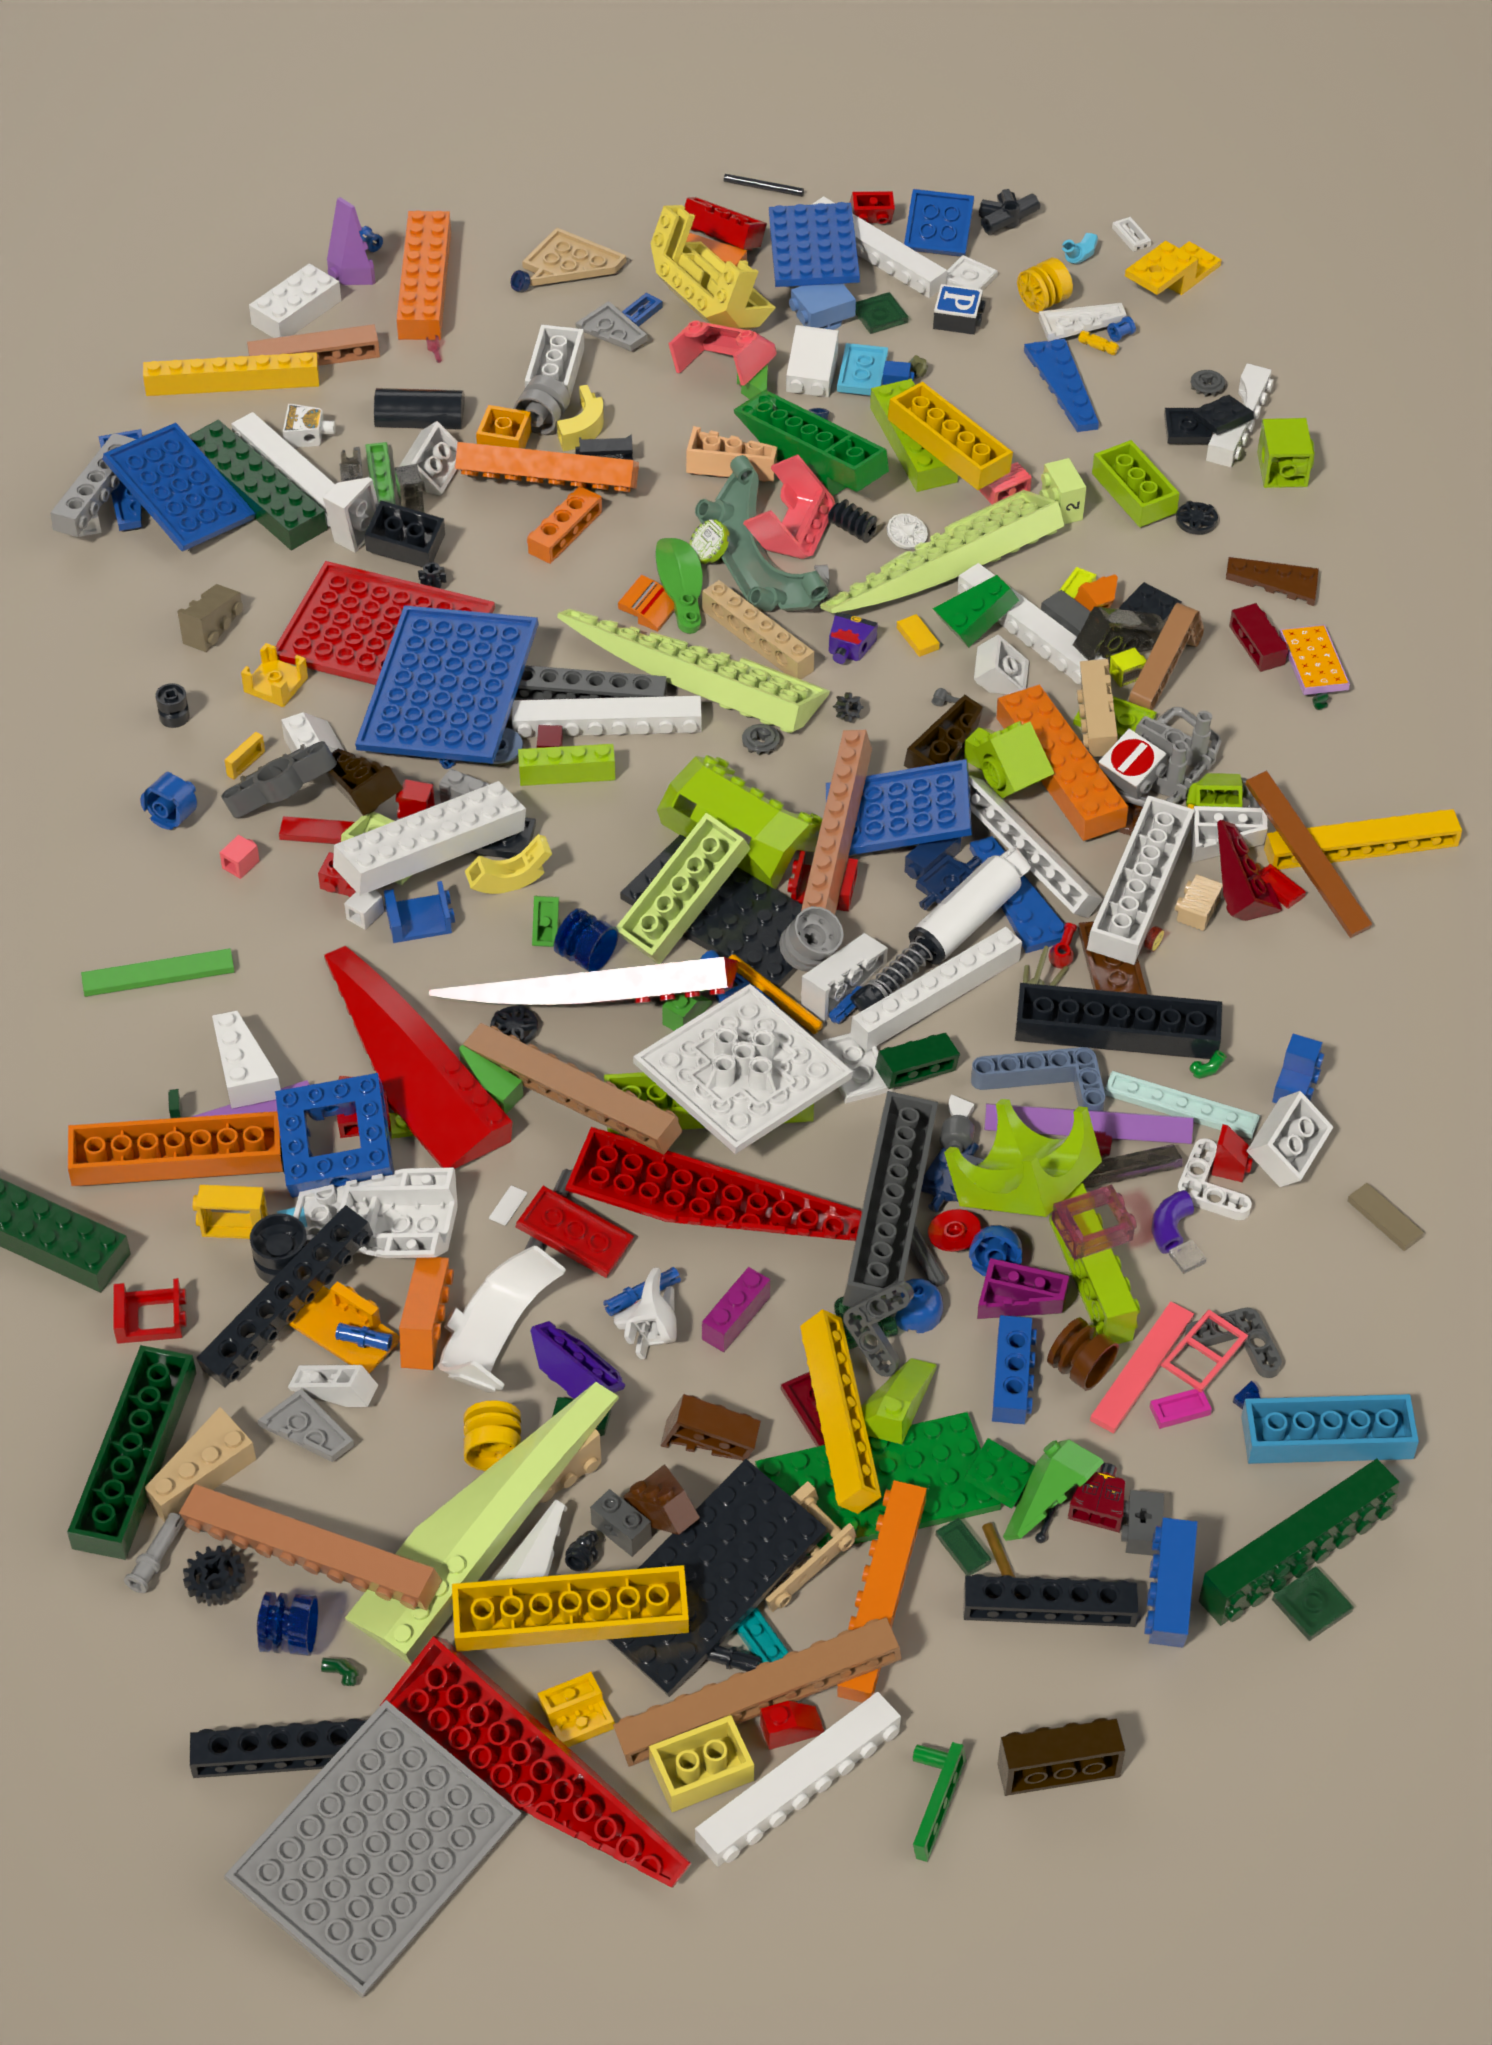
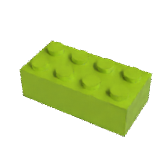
[1092,440,1180,527]

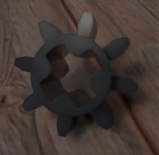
[418,562,447,588]
[833,692,864,722]

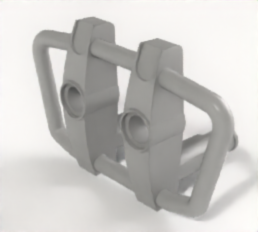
[1112,707,1221,807]

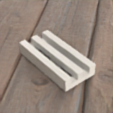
[1112,217,1151,252]

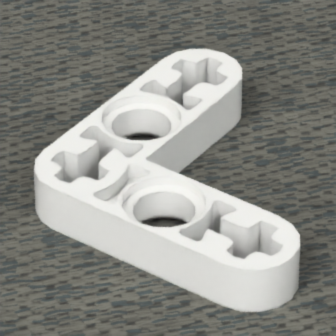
[1177,1138,1252,1220]

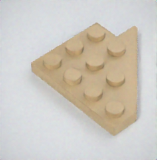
[522,228,627,286]

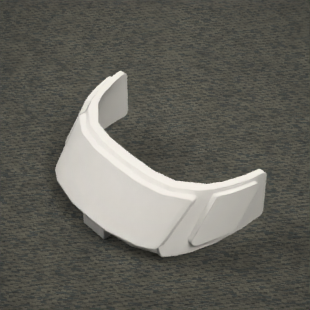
[438,1246,566,1392]

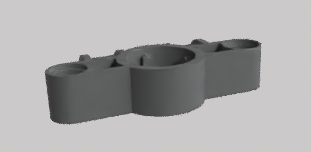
[221,741,337,818]

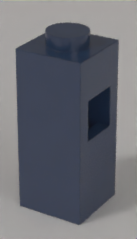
[904,837,962,880]

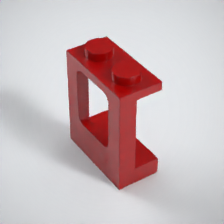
[113,1278,187,1344]

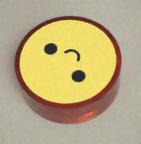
[1144,926,1165,952]

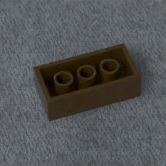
[997,1718,1126,1796]

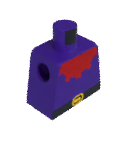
[829,612,878,664]

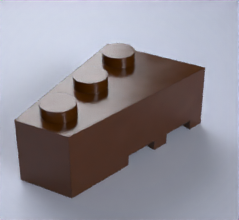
[660,1394,761,1461]
[623,1464,700,1535]

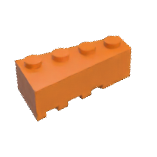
[399,1257,454,1370]

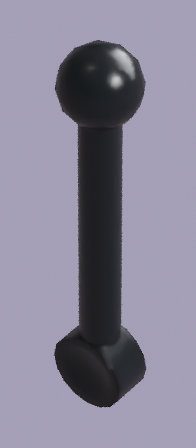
[1035,1503,1061,1544]

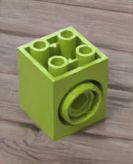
[1257,418,1314,488]
[973,721,1055,799]

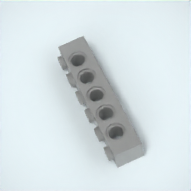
[50,433,136,537]

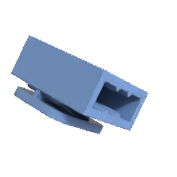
[789,284,856,330]

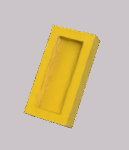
[896,614,940,657]
[224,732,265,780]

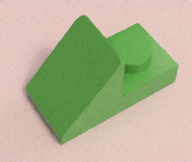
[532,895,560,947]

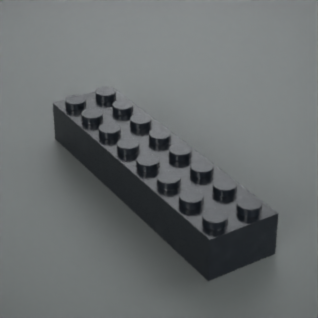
[1015,983,1222,1059]

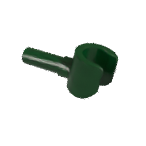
[1312,693,1328,710]

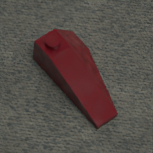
[1217,820,1282,921]

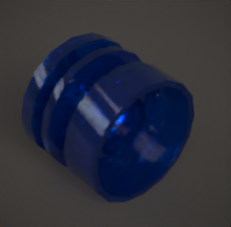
[554,908,619,972]
[257,1591,319,1656]

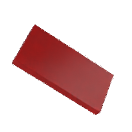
[515,1185,634,1278]

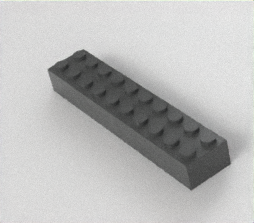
[842,1091,938,1317]

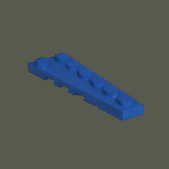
[1024,338,1099,432]
[98,429,143,531]
[969,836,1065,953]

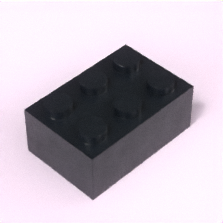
[364,500,445,567]

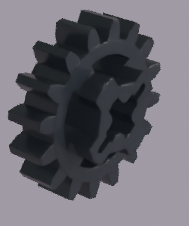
[183,1545,246,1607]

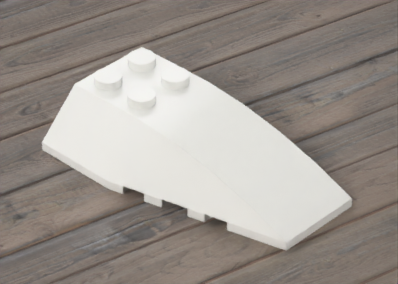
[293,1168,458,1258]

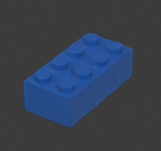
[1144,1517,1198,1648]

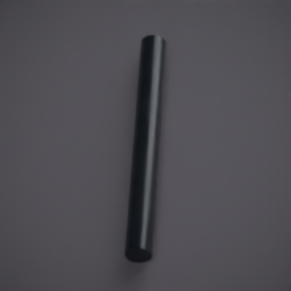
[724,173,804,196]

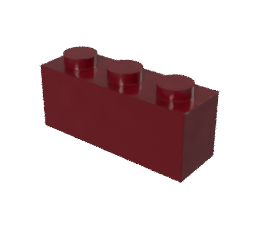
[1229,603,1289,672]

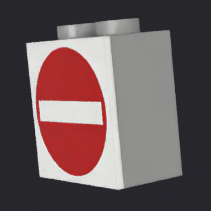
[1099,729,1168,800]

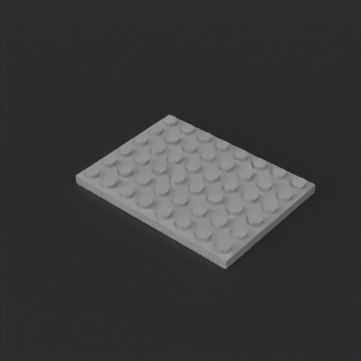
[224,1700,521,1998]

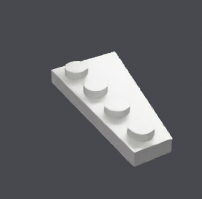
[1039,303,1127,342]

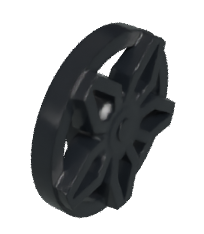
[1176,501,1218,534]
[490,1005,538,1044]

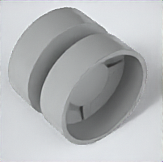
[513,375,570,435]

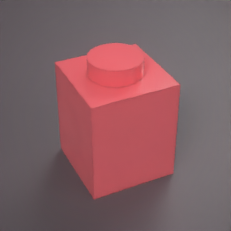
[219,835,260,879]

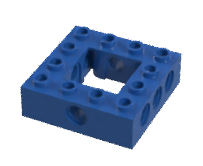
[275,1073,394,1198]

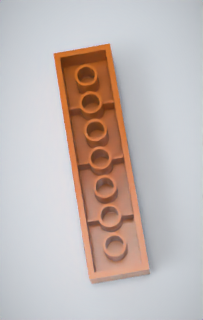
[396,210,451,340]
[455,442,639,492]
[996,684,1128,841]
[68,1111,283,1186]

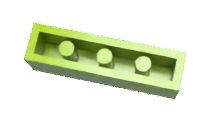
[518,744,615,786]

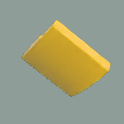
[537,1672,615,1747]

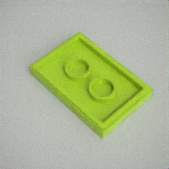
[1073,696,1157,740]

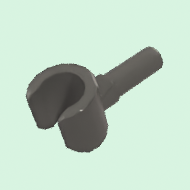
[931,688,960,706]

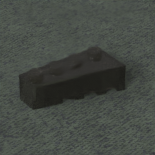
[1073,607,1165,661]

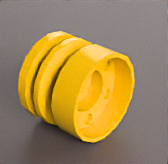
[1017,257,1073,313]
[463,1400,522,1471]

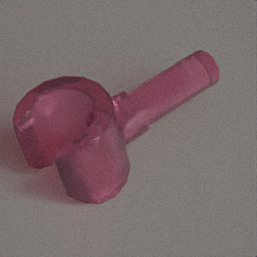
[426,335,442,363]

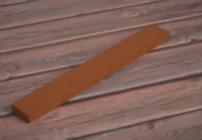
[1245,770,1372,938]

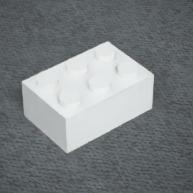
[1247,1091,1333,1187]

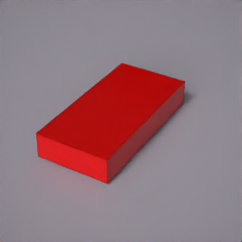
[1258,864,1306,909]

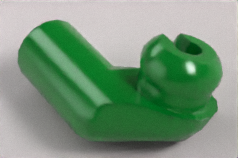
[1189,1050,1227,1079]

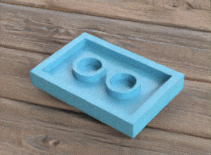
[837,343,888,396]

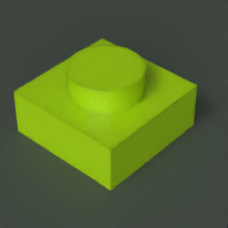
[389,1113,414,1139]

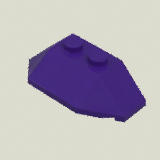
[530,1321,626,1398]

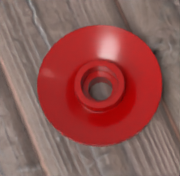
[928,1209,981,1252]

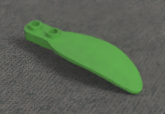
[655,538,703,634]

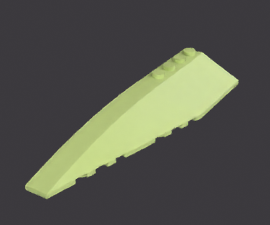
[820,490,1064,613]
[557,609,830,733]
[345,1382,619,1665]

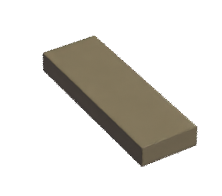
[1347,1183,1424,1251]

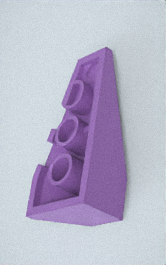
[327,197,376,285]

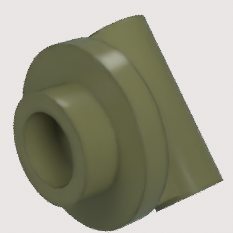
[908,355,928,379]

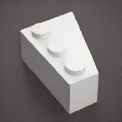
[1191,806,1268,862]

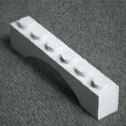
[1206,363,1274,467]

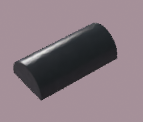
[374,388,465,429]

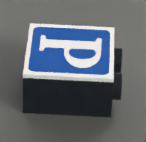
[933,284,986,335]

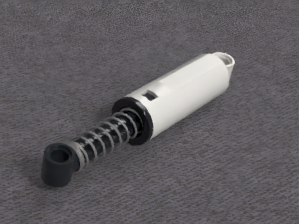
[850,847,1031,1012]

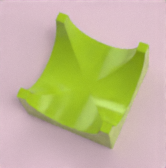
[944,1099,1102,1217]

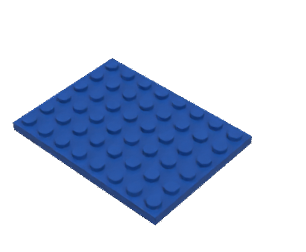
[355,605,539,764]

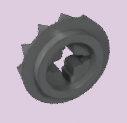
[1190,370,1225,396]
[742,724,780,755]

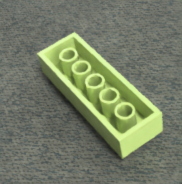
[615,813,751,964]

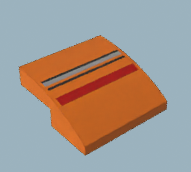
[618,575,675,632]

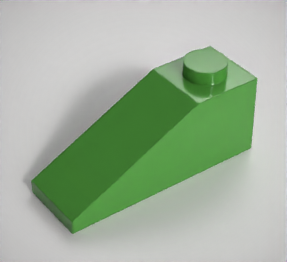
[459,1045,524,1114]

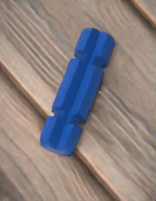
[829,986,863,1024]

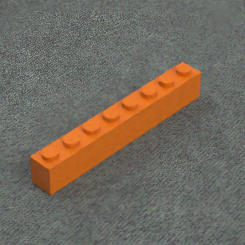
[836,1480,927,1703]

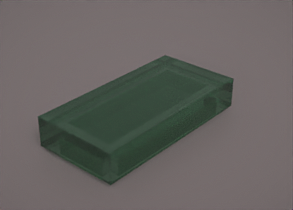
[935,1518,991,1576]

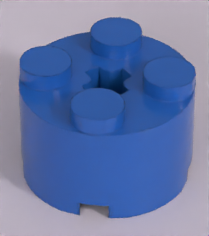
[140,772,197,830]

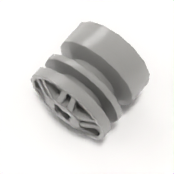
[779,906,844,971]

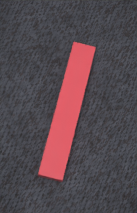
[1090,1301,1194,1434]

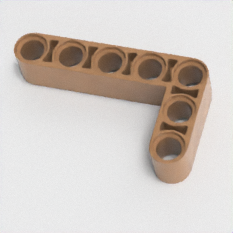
[1129,603,1204,710]

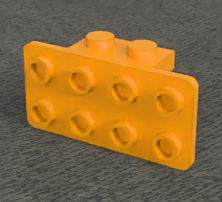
[288,1281,400,1374]

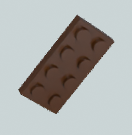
[1078,921,1147,994]

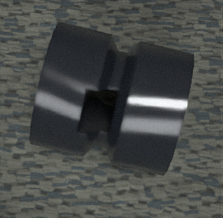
[155,683,190,728]

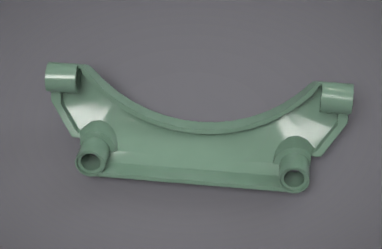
[695,455,829,612]

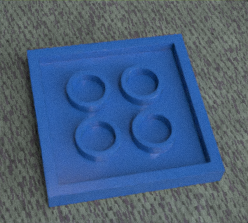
[904,189,974,256]

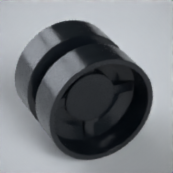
[250,1213,308,1283]

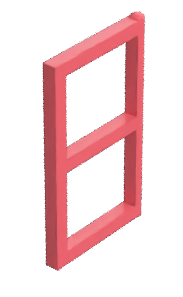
[1161,1310,1248,1393]

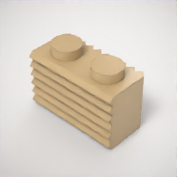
[1175,874,1223,931]

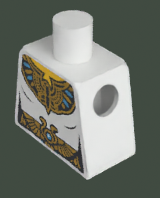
[283,404,335,448]

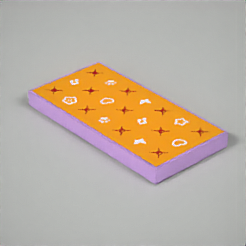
[1279,625,1350,695]

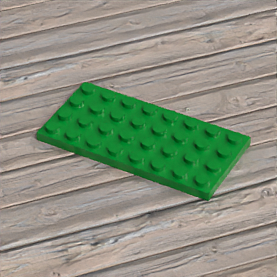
[755,1412,1001,1556]

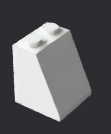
[786,325,839,397]

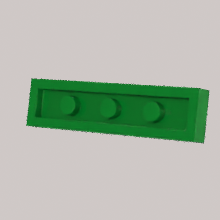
[913,1742,966,1862]

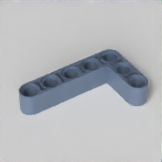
[971,1047,1105,1111]

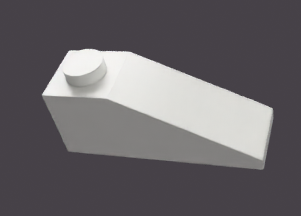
[288,1365,378,1407]

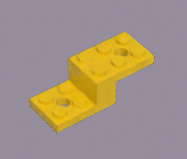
[1125,240,1222,295]

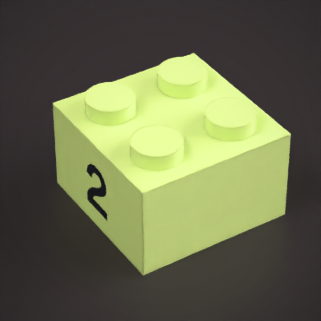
[1039,458,1086,524]

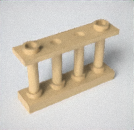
[765,1481,856,1613]

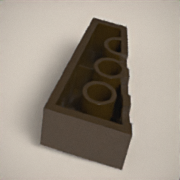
[903,694,983,769]
[326,748,403,816]

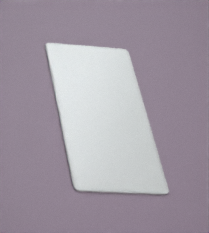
[489,1186,527,1226]

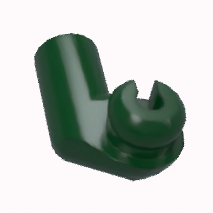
[321,1657,359,1686]

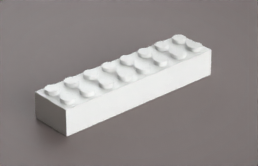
[333,781,526,896]
[1087,795,1194,965]

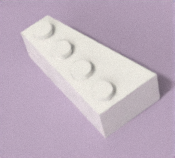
[801,933,888,1023]
[212,1011,281,1109]

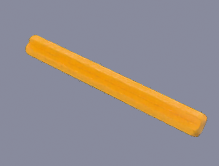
[729,954,823,1034]

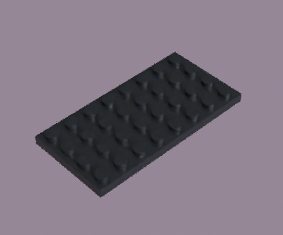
[620,834,802,988]
[607,1459,828,1697]

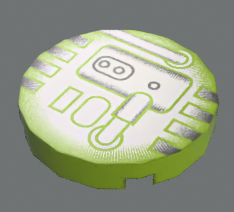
[689,520,729,564]

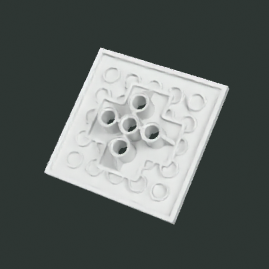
[633,984,853,1154]

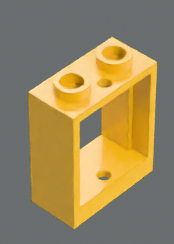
[192,1185,268,1239]

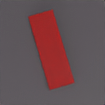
[279,816,355,844]

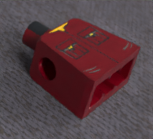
[1068,1463,1125,1533]

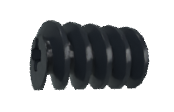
[828,499,877,543]

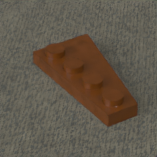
[1226,557,1319,606]

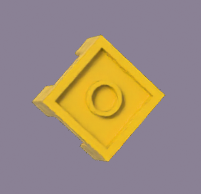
[241,643,308,708]

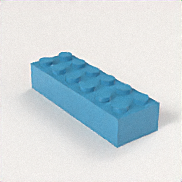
[1241,1394,1419,1464]

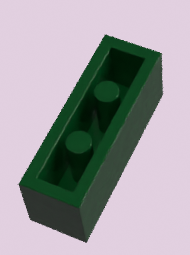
[875,1032,960,1089]

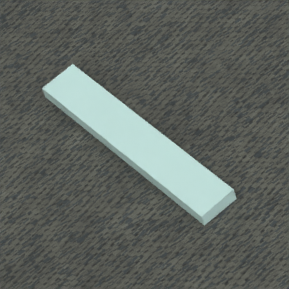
[1104,1071,1260,1140]

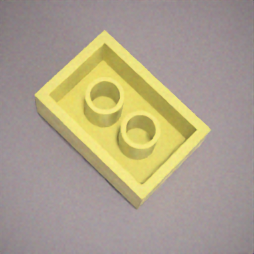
[649,1715,754,1813]

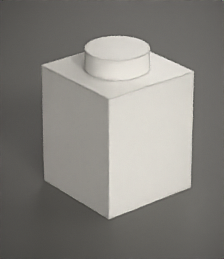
[344,890,384,930]

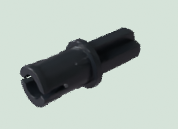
[706,1646,761,1672]

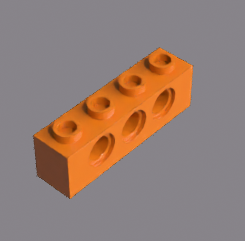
[527,487,602,564]

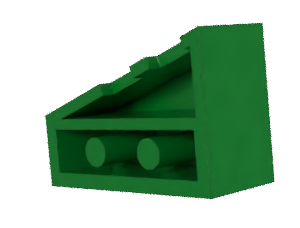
[932,575,1020,648]

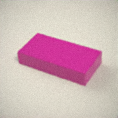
[1149,1389,1212,1429]

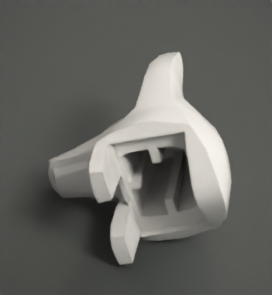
[614,1268,677,1359]

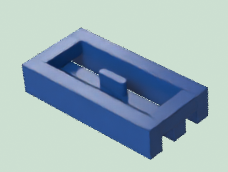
[622,292,663,327]

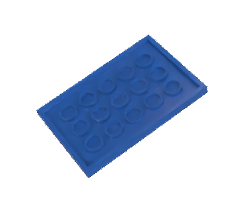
[769,202,860,287]
[102,422,255,552]
[826,759,972,856]

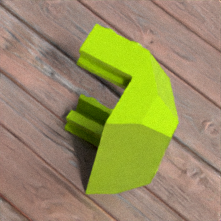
[657,755,823,889]

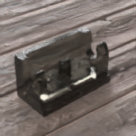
[340,447,363,482]

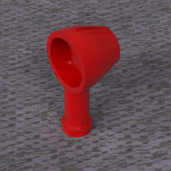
[1048,922,1077,969]

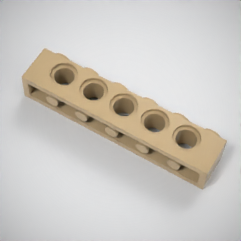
[702,580,814,680]

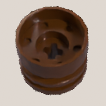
[1047,1317,1119,1391]

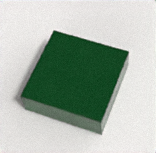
[168,1089,182,1118]

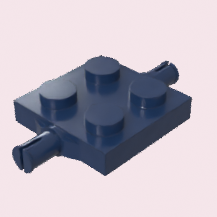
[916,855,981,910]
[921,1142,984,1212]

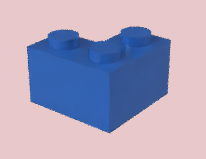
[1272,1033,1325,1103]

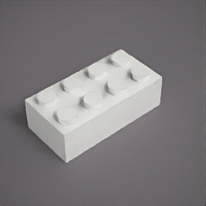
[249,263,341,338]
[525,325,584,398]

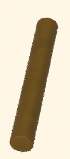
[982,1523,1022,1598]

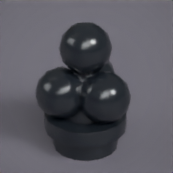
[565,1530,599,1572]

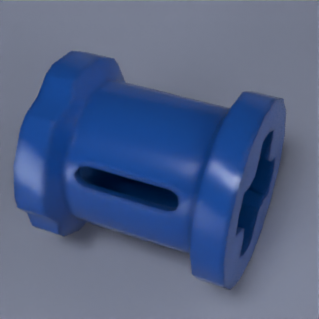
[359,226,383,252]
[1107,316,1136,342]

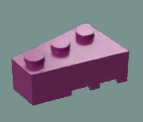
[977,1258,1069,1319]

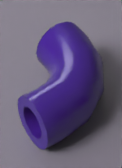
[1151,1190,1194,1254]

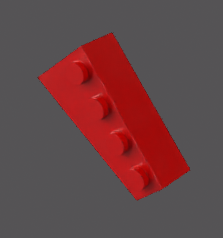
[684,197,767,250]

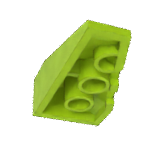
[861,1358,937,1444]

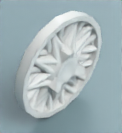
[886,513,928,550]

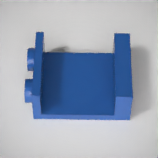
[384,881,455,943]

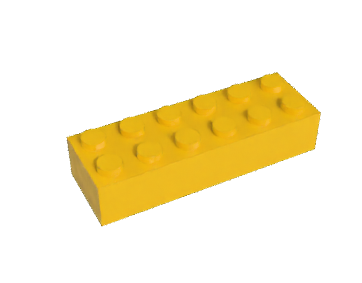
[888,382,1013,490]

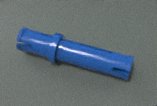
[603,1267,681,1316]

